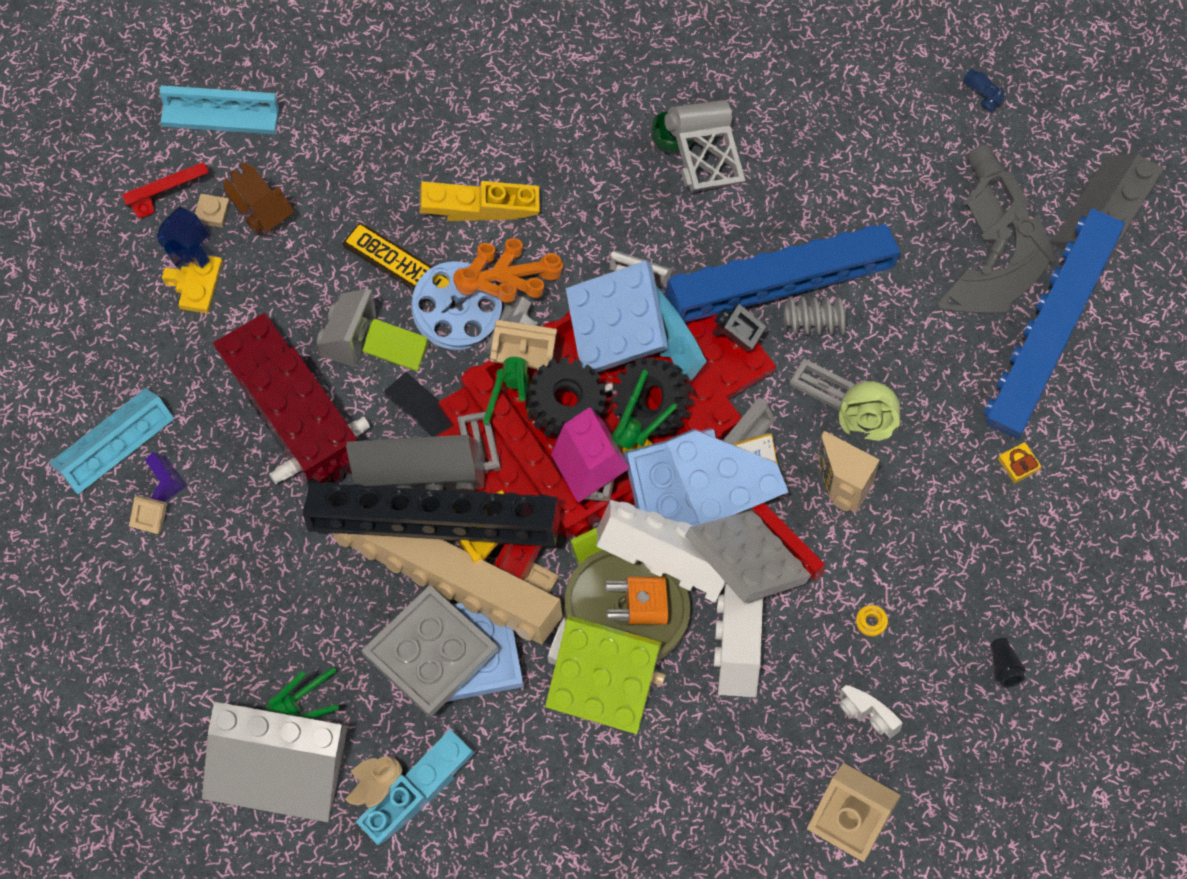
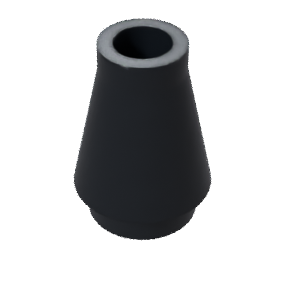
[990,638,1026,688]

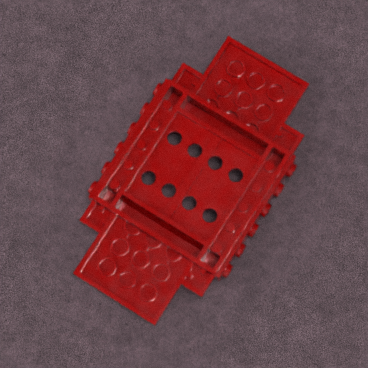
[435,310,776,550]

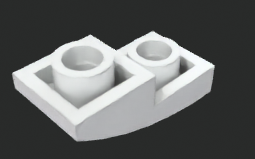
[839,685,903,739]

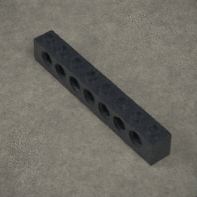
[302,482,561,546]

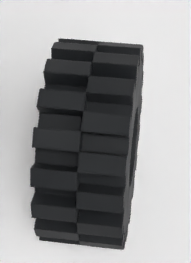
[525,358,606,439]
[611,358,694,437]

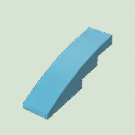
[656,286,706,381]

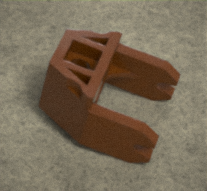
[223,163,294,236]

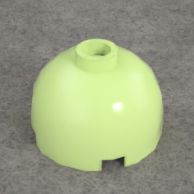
[839,381,901,441]

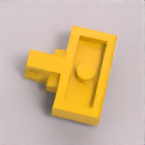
[162,253,223,314]

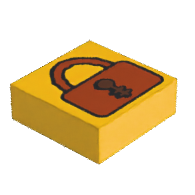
[998,442,1042,484]

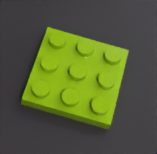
[545,615,662,734]

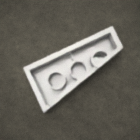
[597,500,725,602]
[714,582,763,697]

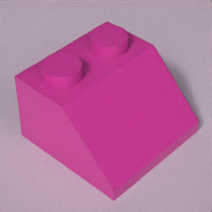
[551,407,630,502]

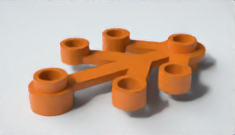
[453,238,563,303]

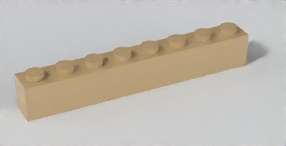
[333,533,563,645]

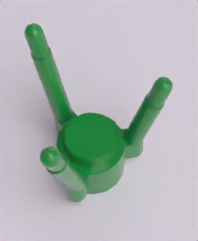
[483,357,529,425]
[612,369,677,449]
[266,667,339,719]

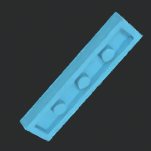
[160,85,279,135]
[49,388,174,494]

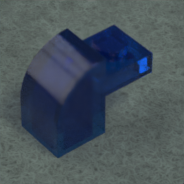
[157,206,210,269]

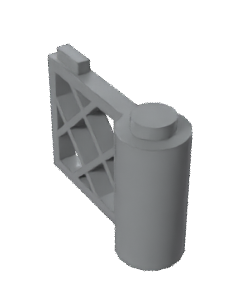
[665,100,745,192]

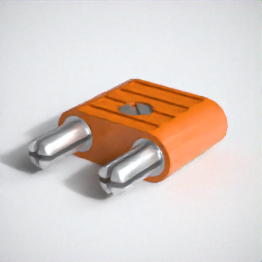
[604,576,668,625]

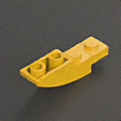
[419,181,540,221]

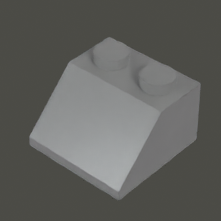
[317,289,377,367]

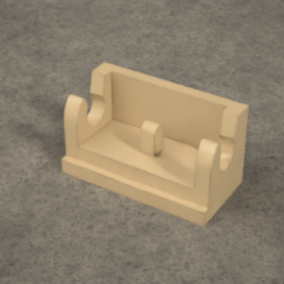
[490,320,557,369]

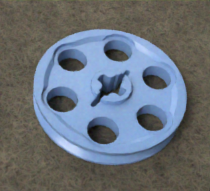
[411,261,502,350]

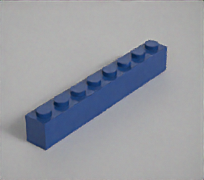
[983,208,1125,440]
[664,224,901,323]

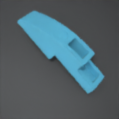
[356,729,475,845]

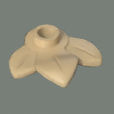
[345,757,402,808]

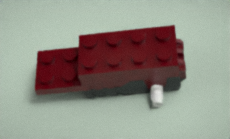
[213,312,370,489]

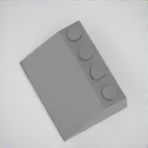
[202,702,348,822]

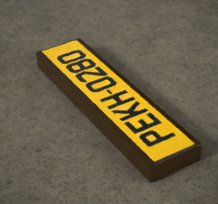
[343,222,449,304]

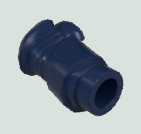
[963,69,1004,112]

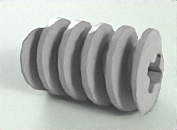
[784,297,846,335]

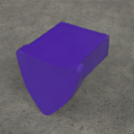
[144,452,187,502]

